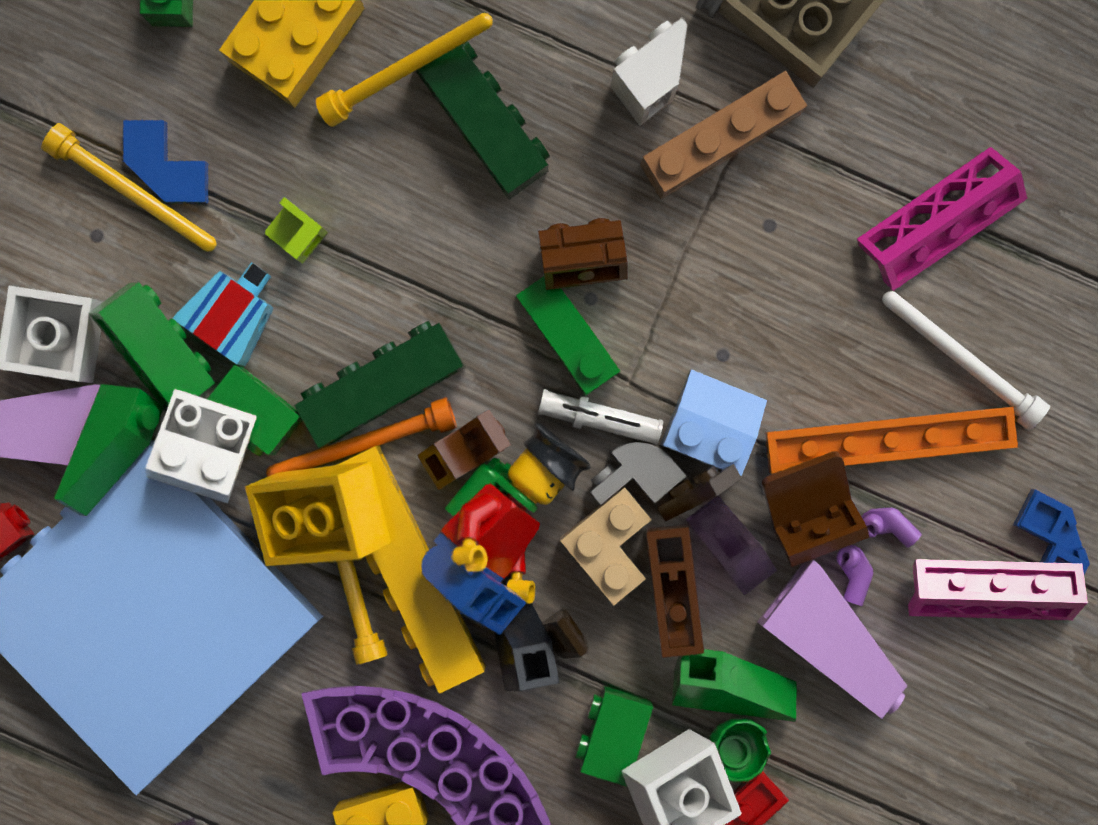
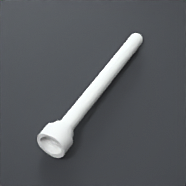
[882,291,1050,431]

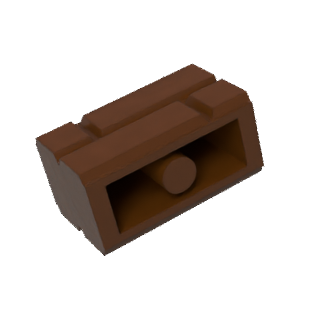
[538,218,628,290]

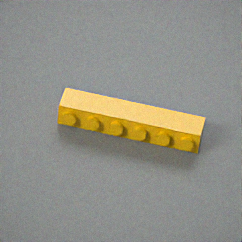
[335,446,486,694]

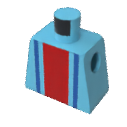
[173,262,273,367]

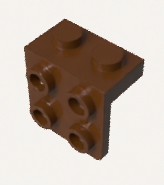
[762,451,869,567]

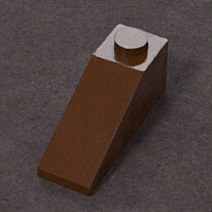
[647,524,704,658]

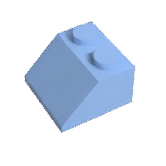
[660,370,767,476]

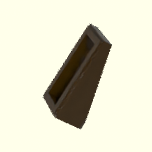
[542,608,588,659]

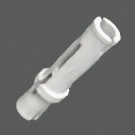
[538,389,663,445]

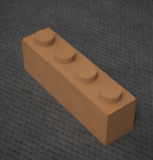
[640,71,807,200]

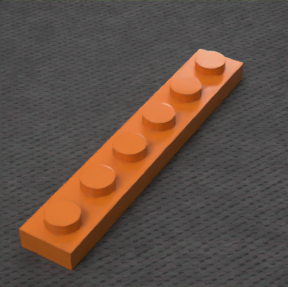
[765,406,1018,473]

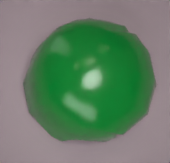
[709,719,771,783]

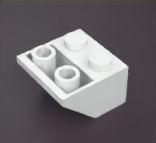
[611,18,687,126]
[145,389,257,504]

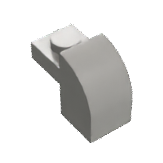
[590,442,686,505]

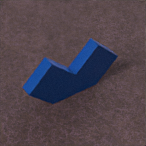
[123,120,208,204]
[1013,489,1090,574]

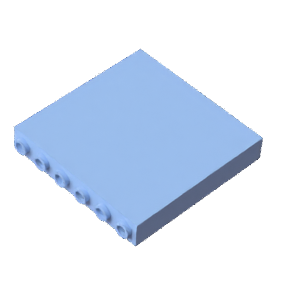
[0,440,323,795]

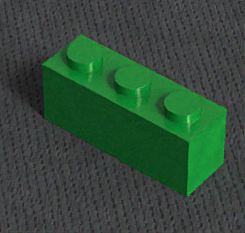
[89,282,215,412]

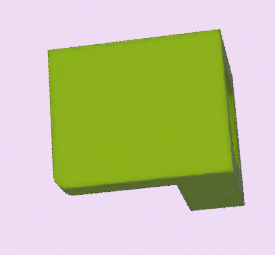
[265,197,328,264]

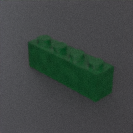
[416,41,550,200]
[294,321,466,448]

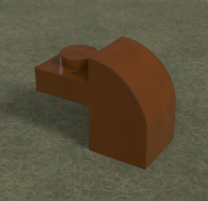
[417,409,511,490]

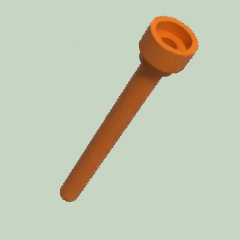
[266,397,457,477]

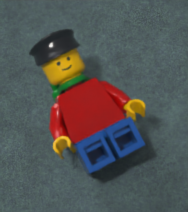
[421,422,591,635]

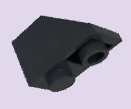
[494,603,559,691]

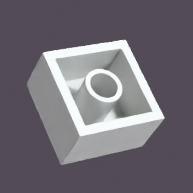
[0,286,102,383]
[621,729,742,825]

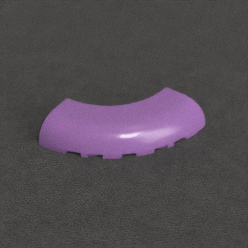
[302,686,551,825]

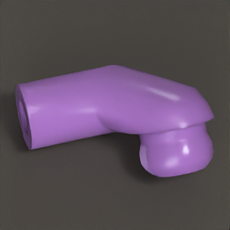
[861,507,922,548]
[836,545,873,606]

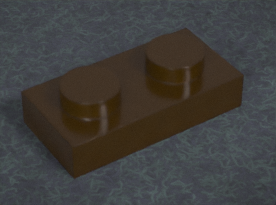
[657,464,742,522]

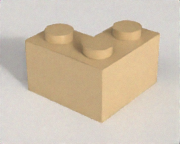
[560,487,651,605]

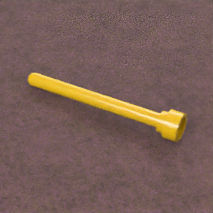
[316,13,493,127]
[41,123,217,252]
[336,560,388,665]

